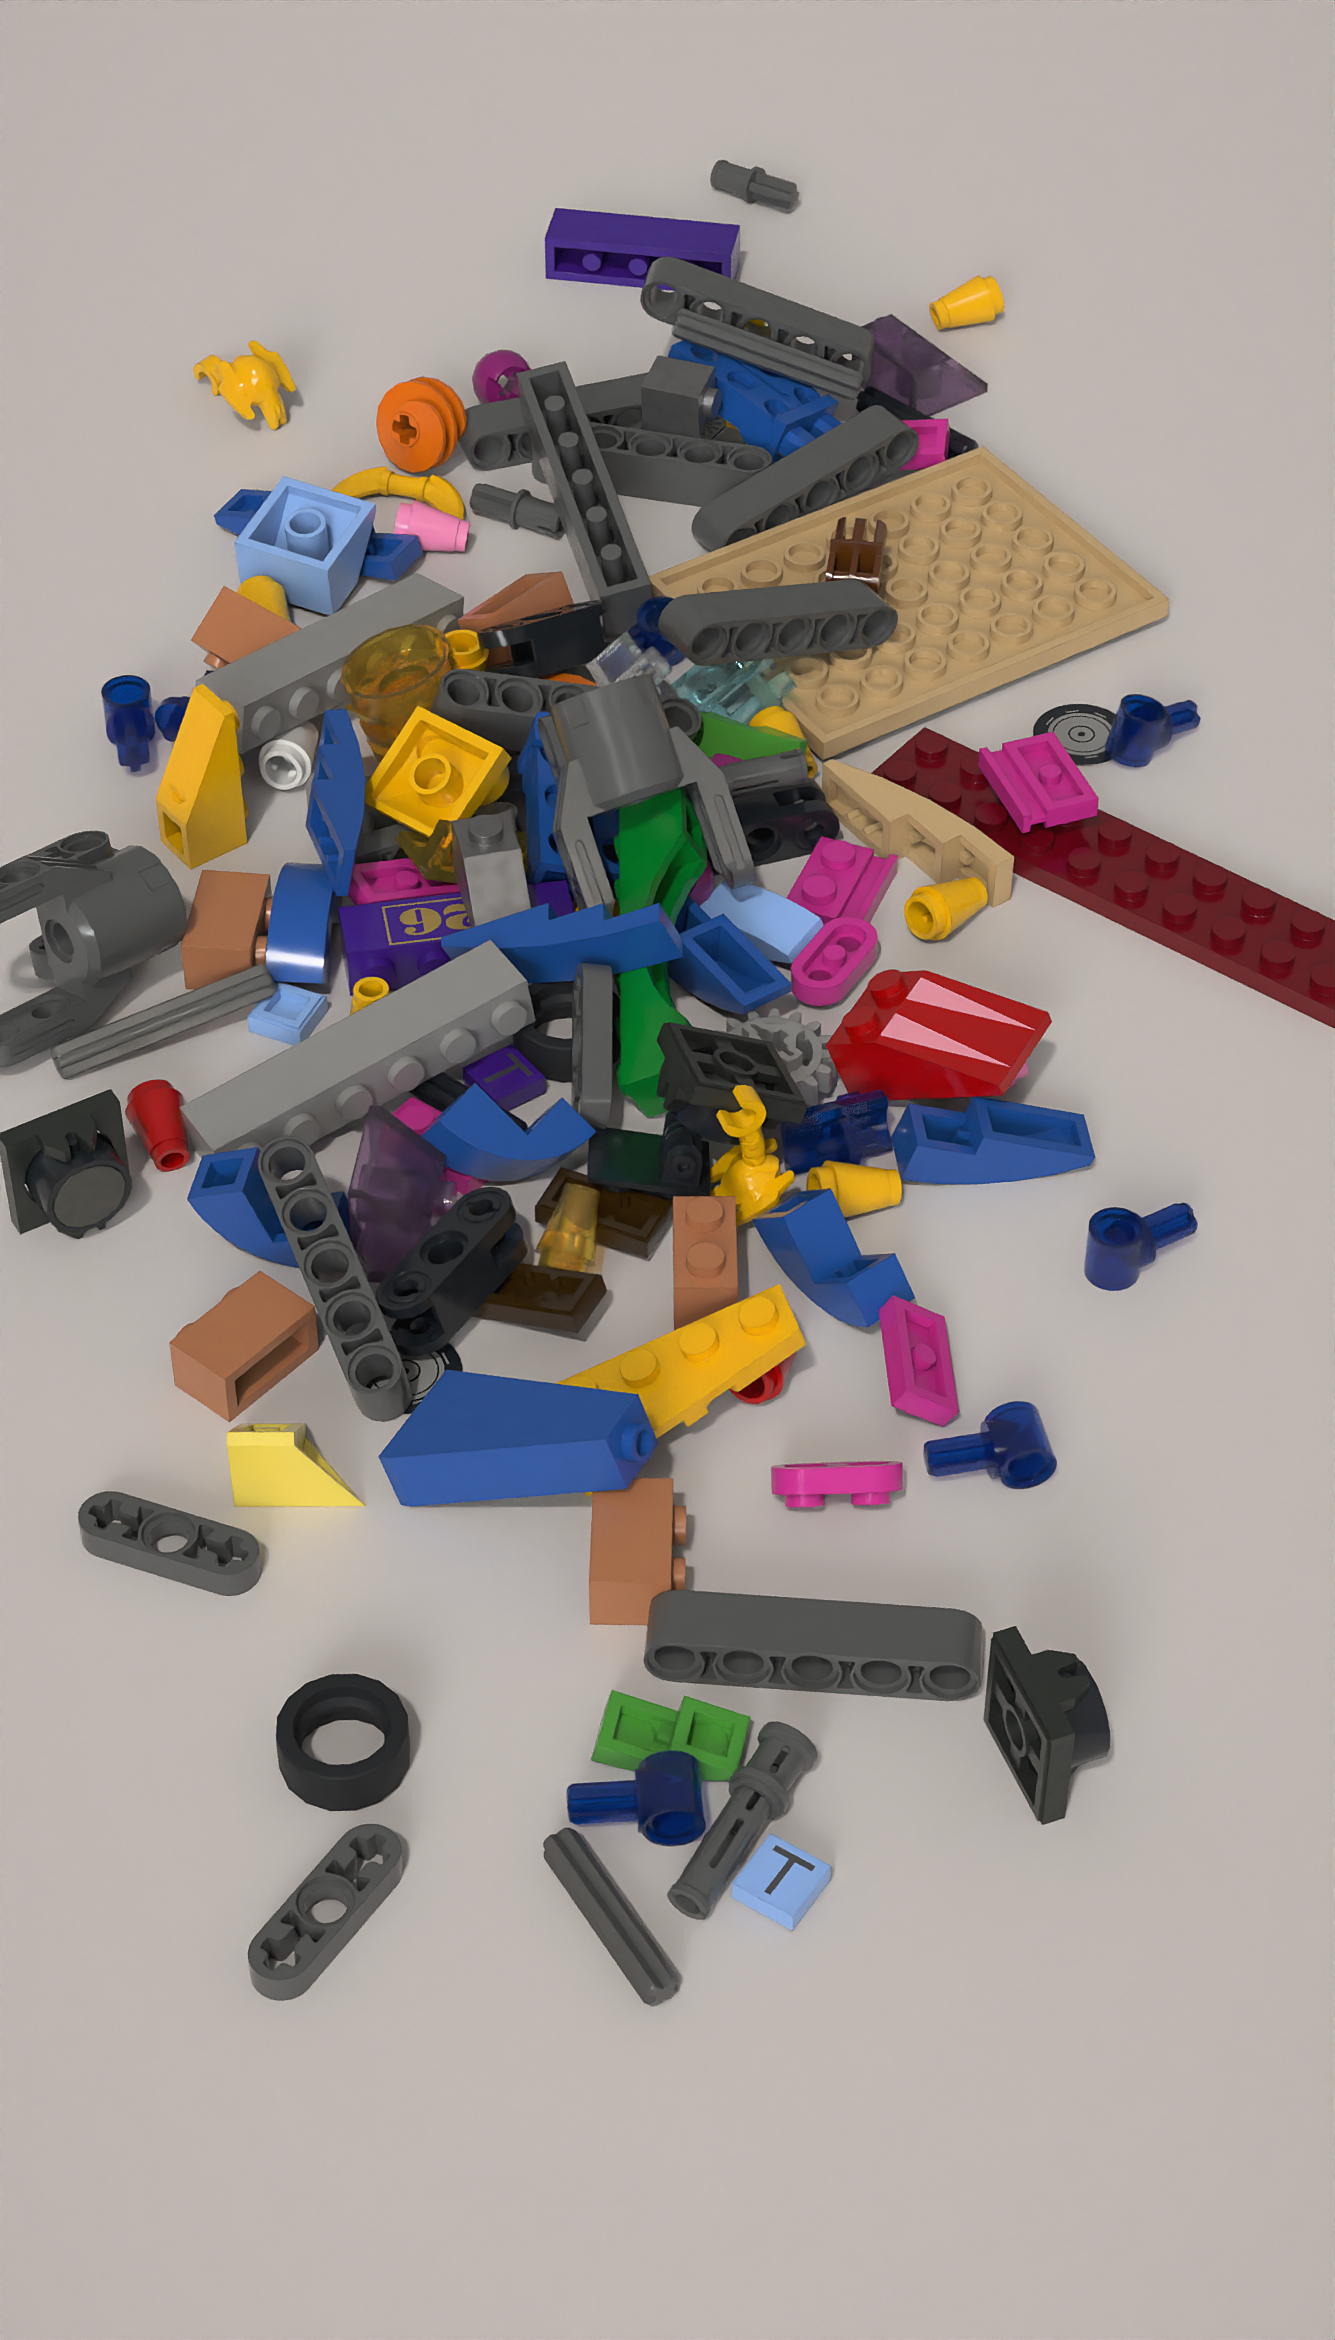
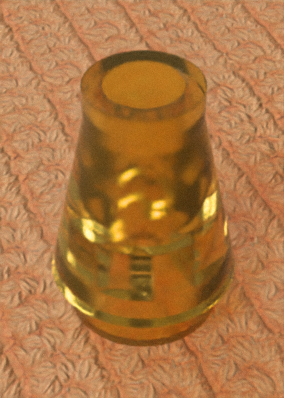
[535,1183,601,1273]

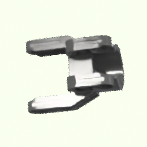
[538,673,756,917]
[0,831,187,1067]

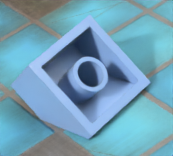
[234,476,376,615]

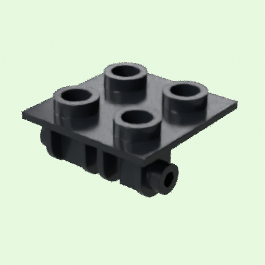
[587,1110,710,1200]

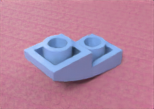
[700,879,824,964]

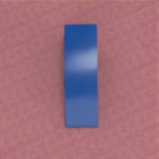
[667,896,792,1015]
[891,1097,1095,1185]

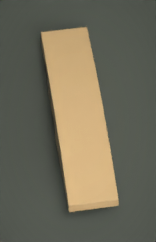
[822,759,1014,908]

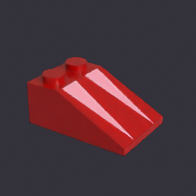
[826,969,1052,1102]

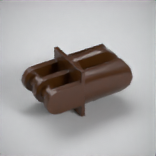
[825,517,888,594]

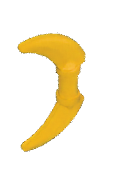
[331,466,464,520]

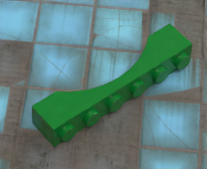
[614,789,707,1117]

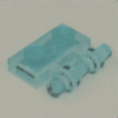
[660,659,797,725]

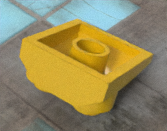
[364,706,511,847]

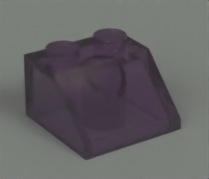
[852,314,988,416]
[348,1105,457,1283]

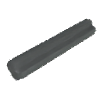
[543,1827,678,2006]

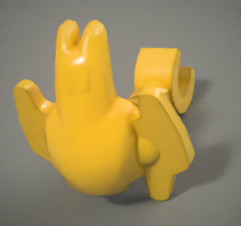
[193,340,296,430]
[710,1085,795,1227]

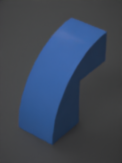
[265,862,343,984]
[415,1083,597,1181]
[187,1147,363,1268]
[752,1188,915,1327]

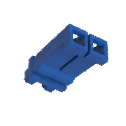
[668,340,841,465]
[517,711,619,903]

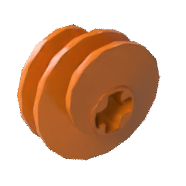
[376,376,467,473]

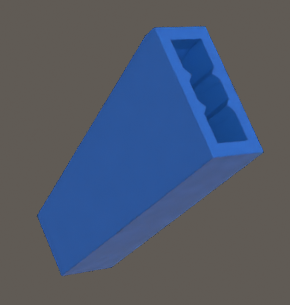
[378,1370,659,1507]

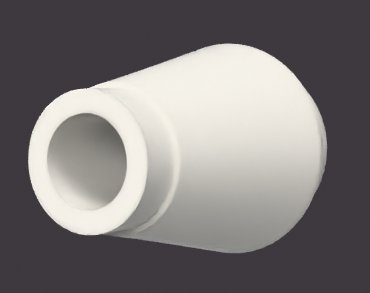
[259,721,319,790]

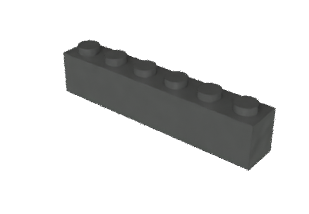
[516,361,655,638]

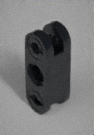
[477,600,614,678]
[707,778,840,876]
[375,1187,528,1357]

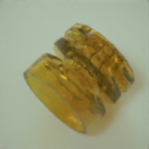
[341,624,460,763]

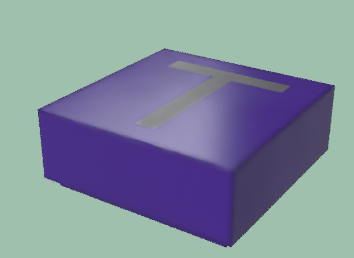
[462,1044,546,1111]

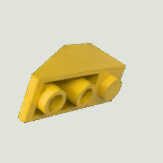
[156,684,248,870]

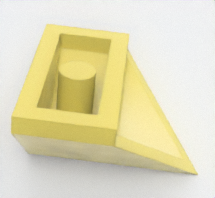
[227,1423,365,1507]

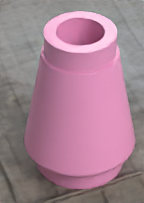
[394,500,470,552]

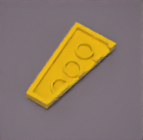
[555,1284,806,1497]

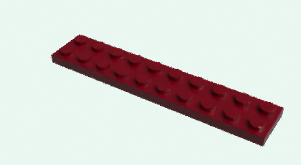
[871,727,1335,1029]

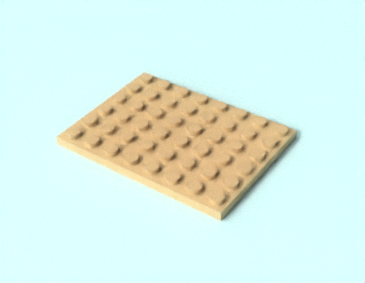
[648,446,1169,760]

